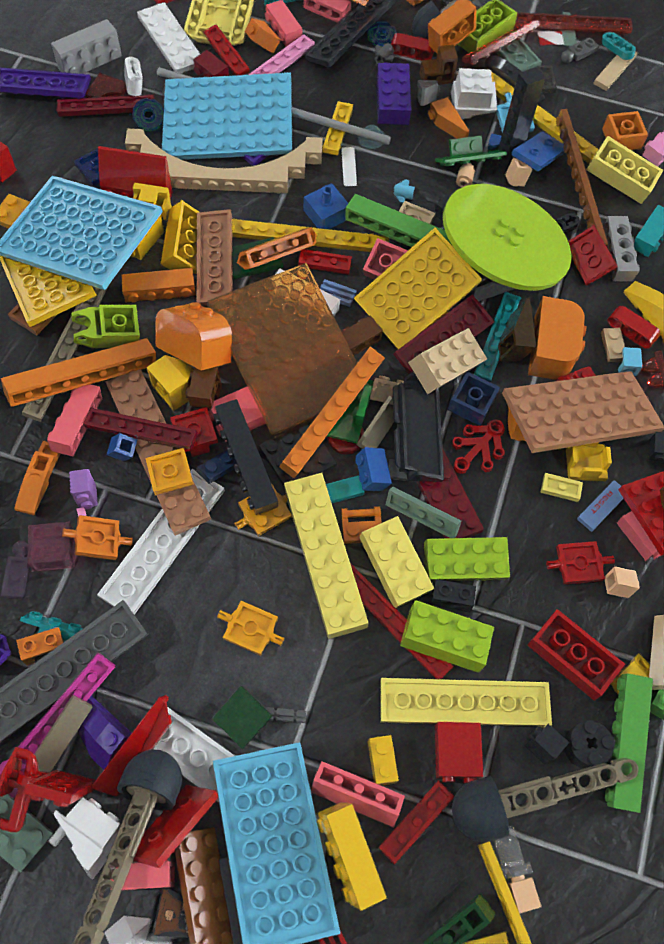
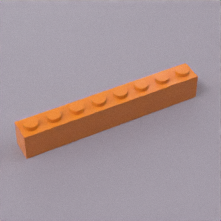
[1,338,156,407]
[279,347,385,478]

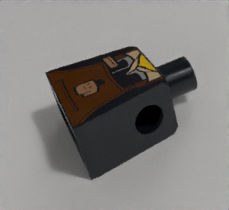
[146,887,189,943]

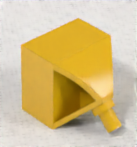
[147,355,194,411]

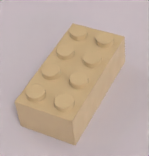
[408,328,487,394]

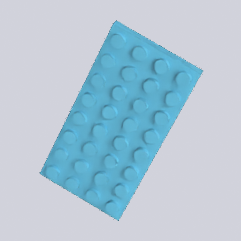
[213,742,340,944]

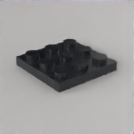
[259,419,337,488]

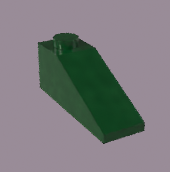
[423,893,495,944]

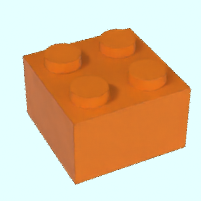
[602,111,648,150]

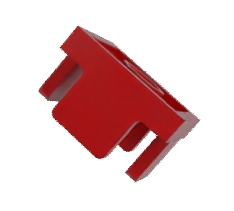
[170,407,218,457]

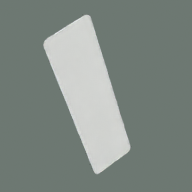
[342,147,357,186]

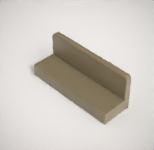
[356,396,394,449]

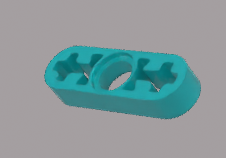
[602,32,636,60]

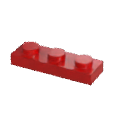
[298,249,352,274]

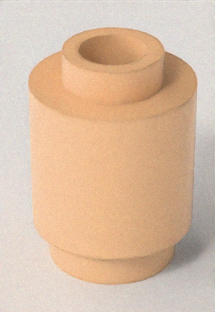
[456,163,475,187]

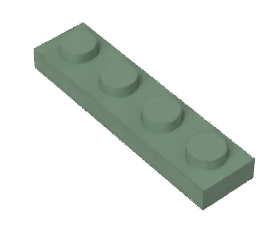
[386,487,461,538]

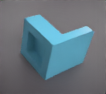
[618,347,642,376]

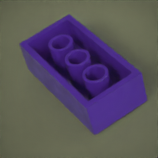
[377,63,411,125]

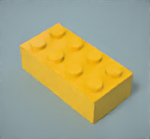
[317,802,387,910]

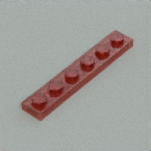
[462,19,539,65]

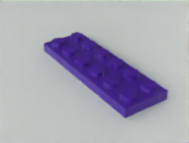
[0,68,91,99]

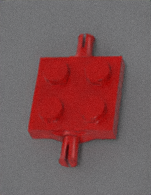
[546,541,615,584]

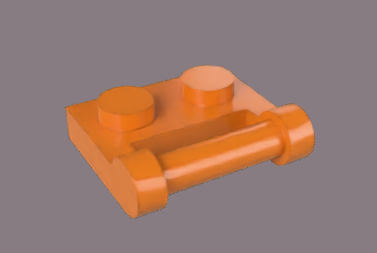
[341,506,382,544]

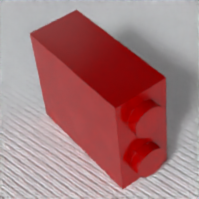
[435,722,483,783]

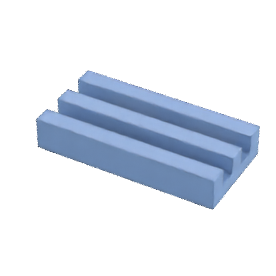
[320,279,357,307]

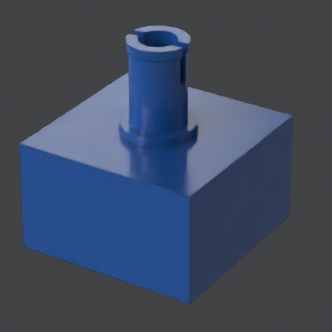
[304,183,348,229]

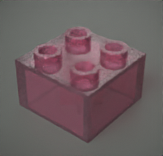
[28,522,75,571]

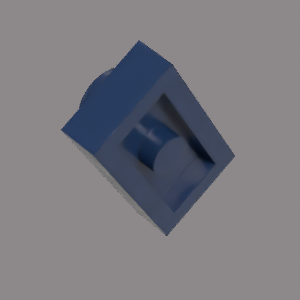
[196,450,235,484]

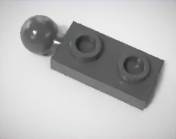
[561,37,600,63]

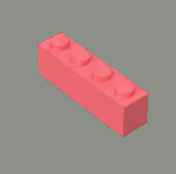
[47,384,102,457]
[311,761,405,827]

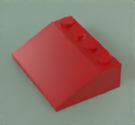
[98,146,173,199]

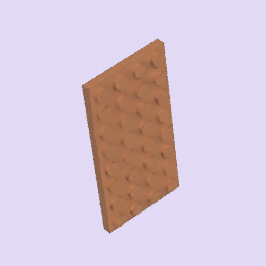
[502,371,664,453]

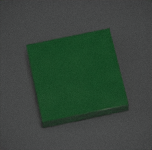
[212,686,272,749]

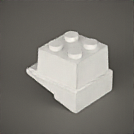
[451,68,497,119]
[49,797,121,880]

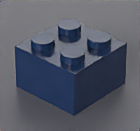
[448,372,500,426]

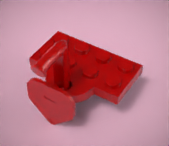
[0,747,96,833]

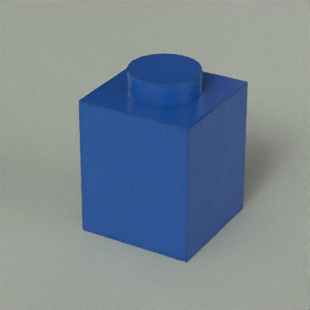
[107,433,137,461]

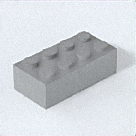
[51,19,122,74]

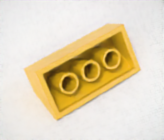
[161,201,199,274]

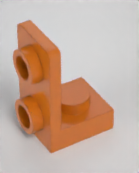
[17,627,63,666]

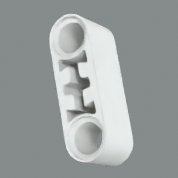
[124,57,143,96]

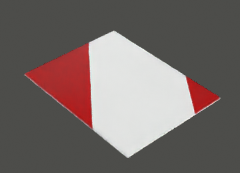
[538,31,564,45]

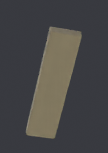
[24,695,92,773]

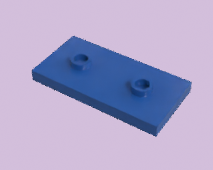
[511,131,565,171]

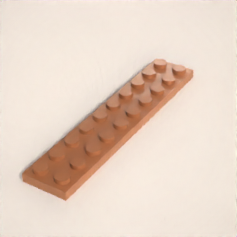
[106,369,211,536]

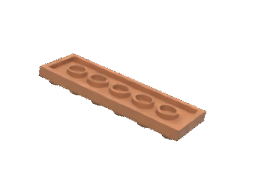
[197,209,233,306]

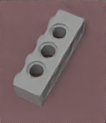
[603,216,639,281]

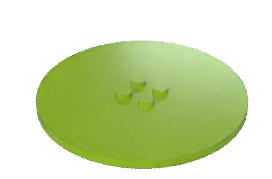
[443,184,571,291]

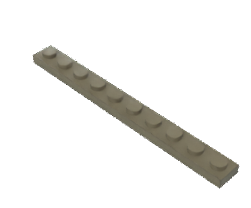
[22,285,109,422]

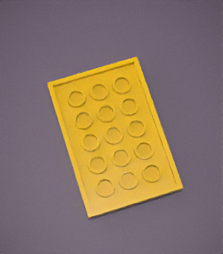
[354,228,482,349]
[0,255,97,327]

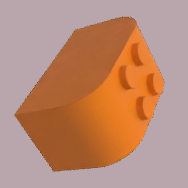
[528,296,587,380]
[156,302,232,371]

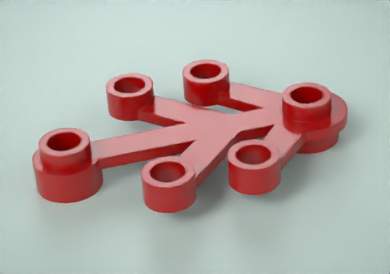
[452,419,505,474]

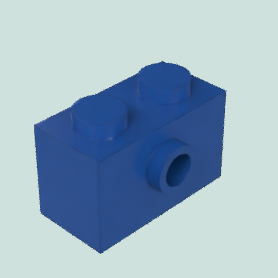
[356,447,392,491]

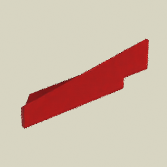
[91,695,172,797]

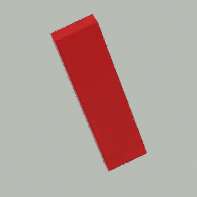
[203,24,250,76]
[378,780,455,865]

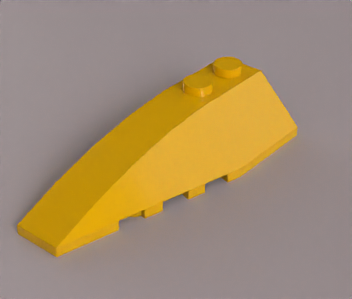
[623,281,664,343]

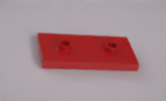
[133,785,219,868]

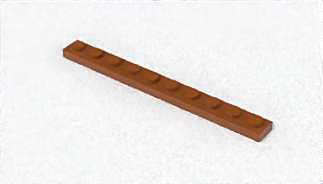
[556,109,608,246]

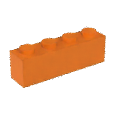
[121,268,196,302]

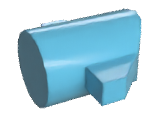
[394,179,415,204]

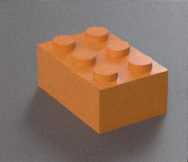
[428,0,477,53]

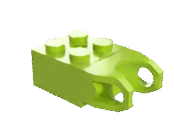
[72,305,140,348]

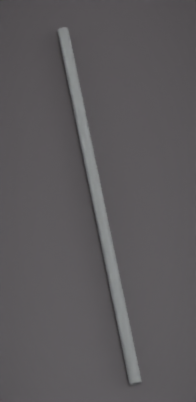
[157,67,391,145]

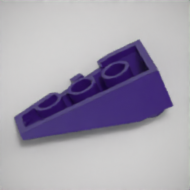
[77,695,132,770]

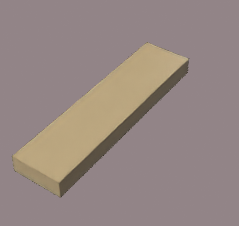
[594,51,638,91]
[649,615,664,690]

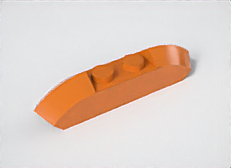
[237,227,316,270]

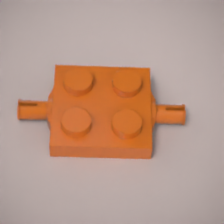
[62,515,133,560]

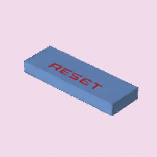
[577,480,624,532]

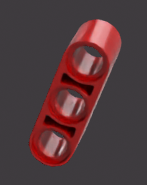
[391,33,434,61]
[607,306,661,349]

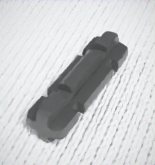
[265,707,306,723]

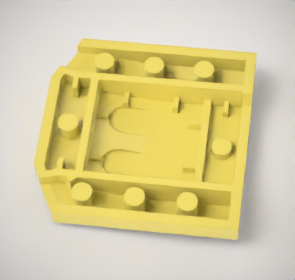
[184,0,255,46]

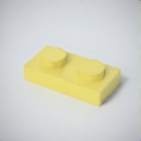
[541,473,583,502]

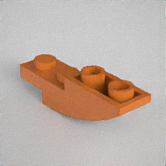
[14,441,61,515]

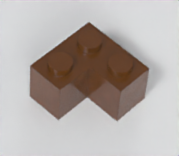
[420,45,458,85]
[186,366,222,408]

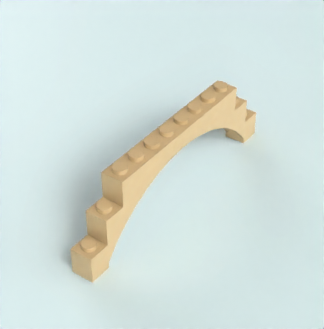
[125,129,322,193]

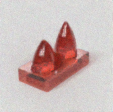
[641,350,664,387]

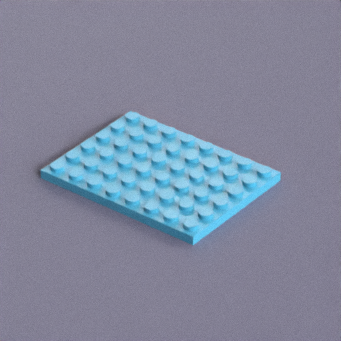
[162,73,292,160]
[0,176,163,290]

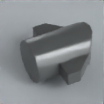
[375,43,394,64]

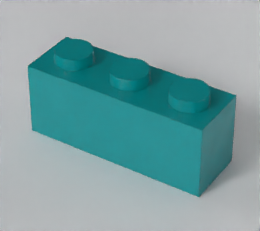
[634,205,664,257]

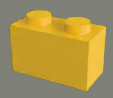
[368,735,399,786]

